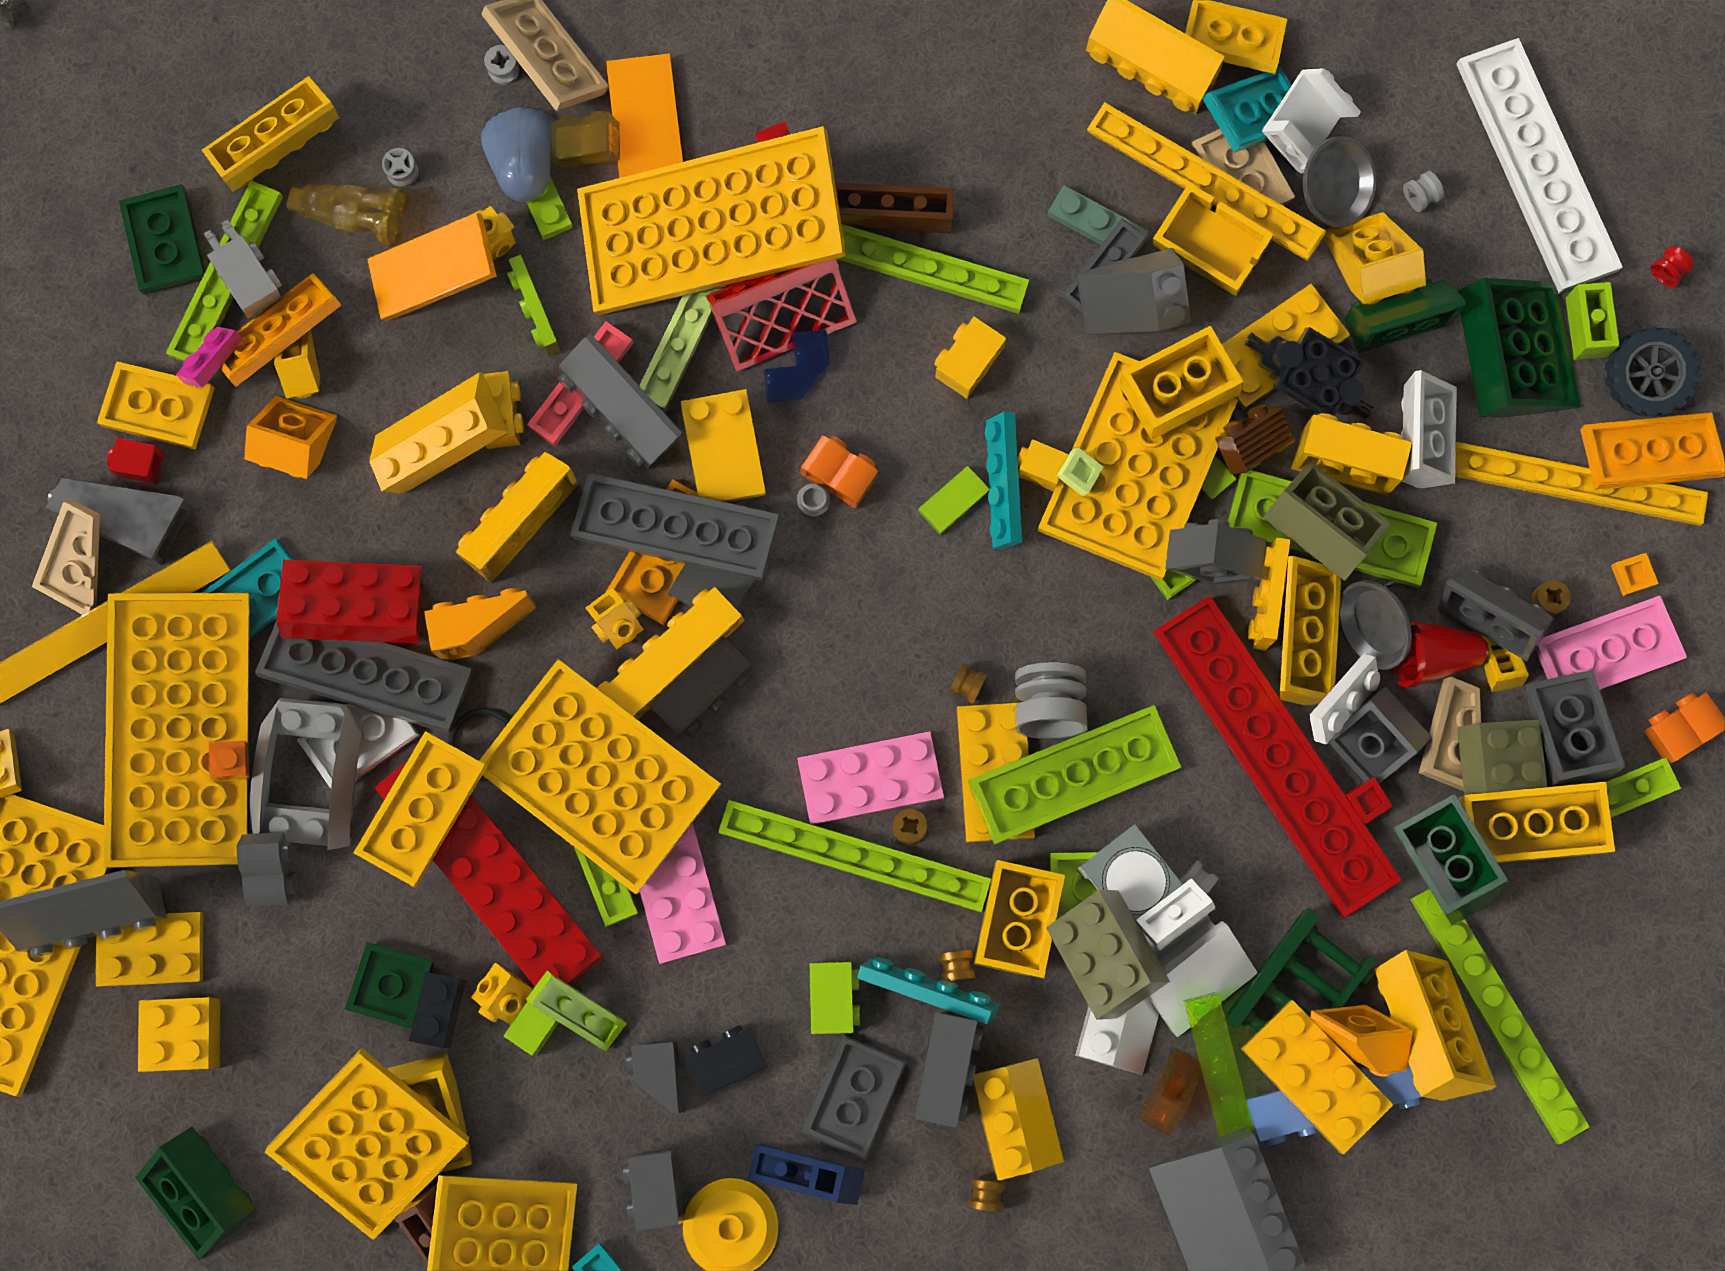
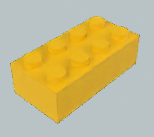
[1458,782,1615,863]

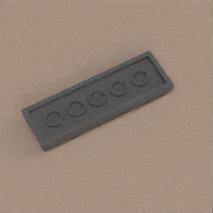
[570,473,781,581]
[255,623,473,734]

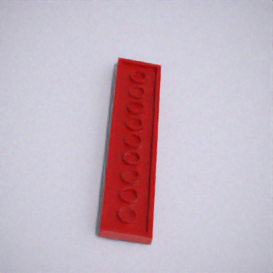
[1152,595,1402,918]

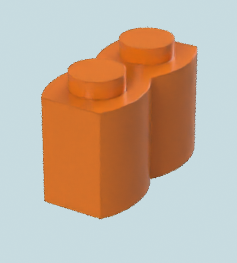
[800,435,878,509]
[1643,692,1725,764]

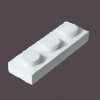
[1310,654,1380,744]

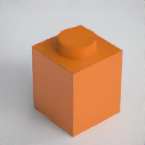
[209,741,250,781]

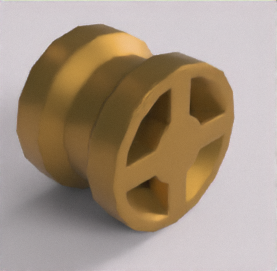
[1530,580,1571,617]
[949,662,988,704]
[893,809,927,845]
[938,950,976,981]
[968,1178,1006,1212]

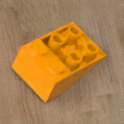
[424,588,536,662]

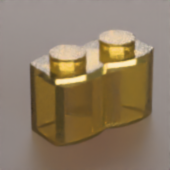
[551,111,620,168]

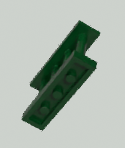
[1222,908,1376,1032]

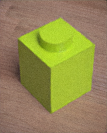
[504,1001,559,1056]

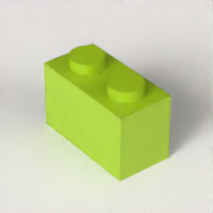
[1566,282,1619,360]
[810,962,860,1034]

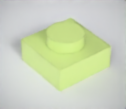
[1057,447,1103,496]

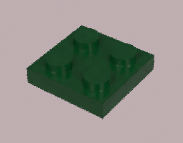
[345,942,435,1029]

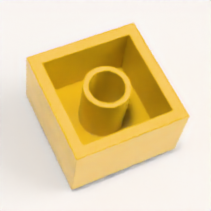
[138,997,220,1072]

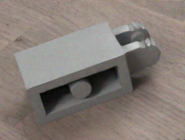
[203,219,282,318]

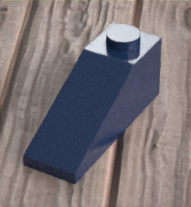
[748,1144,865,1205]

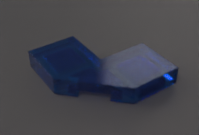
[764,330,830,402]

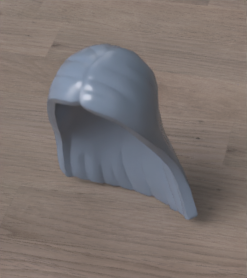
[481,107,558,202]

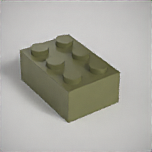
[1264,461,1391,581]
[1046,890,1170,1020]

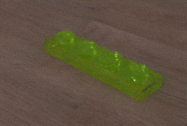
[1183,992,1254,1137]

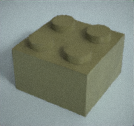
[1457,719,1547,795]

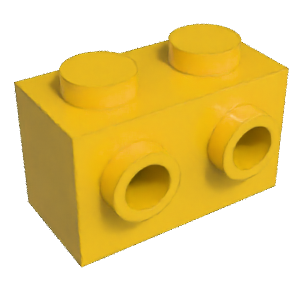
[483,371,524,449]

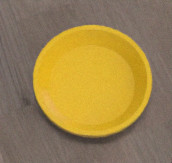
[682,1178,779,1271]

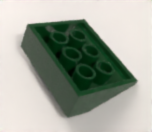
[1457,278,1581,418]

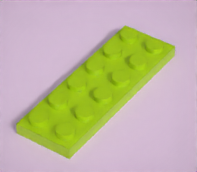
[1227,470,1437,588]
[968,705,1182,845]

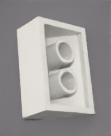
[1401,370,1457,488]
[1075,997,1159,1076]

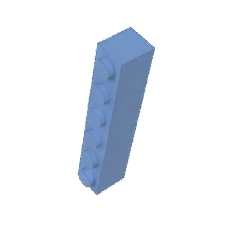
[1242,1063,1436,1146]

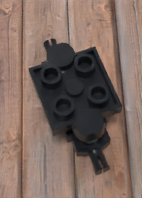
[1244,327,1374,419]

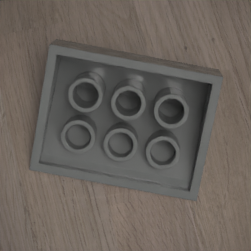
[0,870,166,957]
[1148,1127,1307,1271]

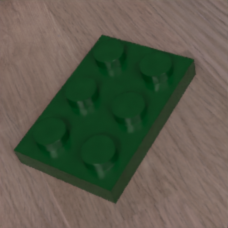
[119,184,205,295]

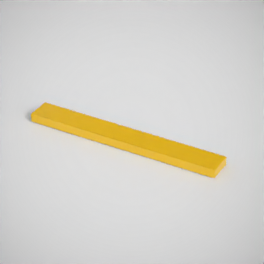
[1087,102,1326,261]
[1455,442,1708,526]
[0,540,231,703]

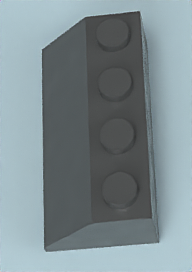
[558,333,682,469]

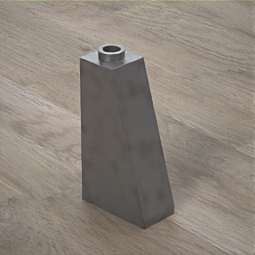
[45,478,193,565]

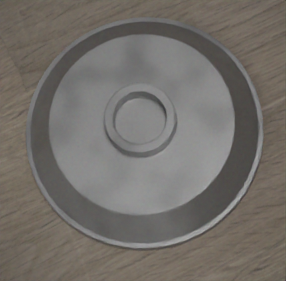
[1303,136,1376,227]
[1339,580,1412,670]

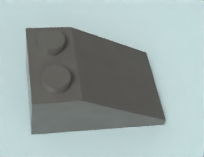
[1076,248,1191,334]
[1525,670,1625,787]

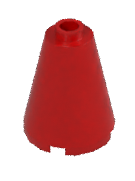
[1390,620,1489,688]

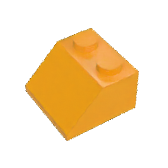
[244,396,338,479]
[1310,1005,1413,1077]

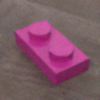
[176,327,244,388]

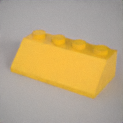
[1086,0,1225,114]
[202,76,339,192]
[369,372,508,494]
[456,452,579,583]
[1280,556,1341,705]
[1374,950,1497,1101]

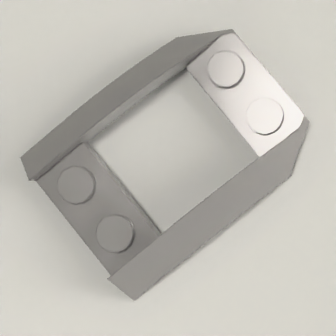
[249,698,364,850]

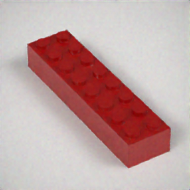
[374,760,605,986]

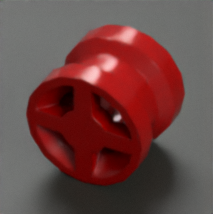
[1650,246,1694,288]

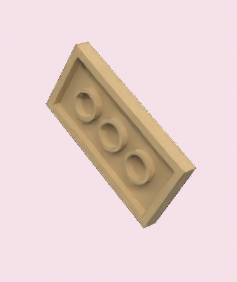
[481,0,609,111]

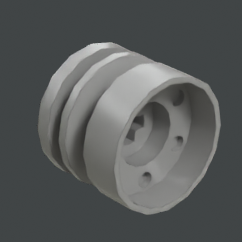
[1015,662,1087,739]

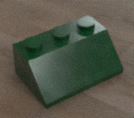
[1344,279,1466,353]
[1394,794,1509,926]
[135,1126,256,1260]

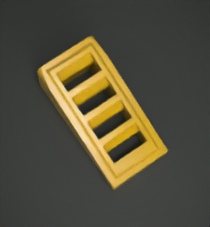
[1476,632,1529,692]

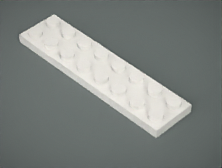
[1456,38,1623,293]

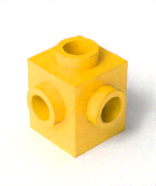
[475,206,516,260]
[586,588,644,649]
[471,963,533,1025]

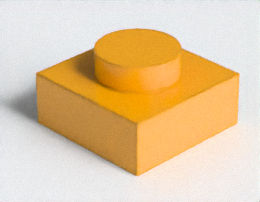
[1611,553,1659,597]

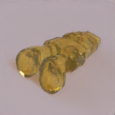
[287,184,406,247]

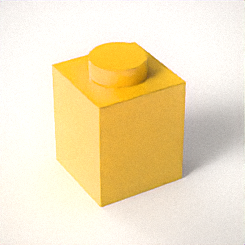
[1017,439,1069,492]

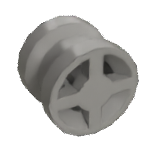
[484,45,520,85]
[382,148,419,187]
[1403,171,1444,212]
[1180,860,1219,894]

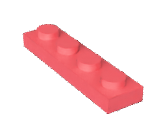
[527,321,633,446]

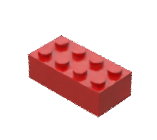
[276,560,424,644]

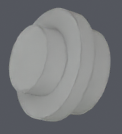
[797,483,830,517]

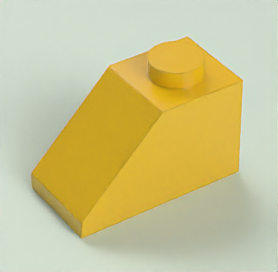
[274,329,320,399]

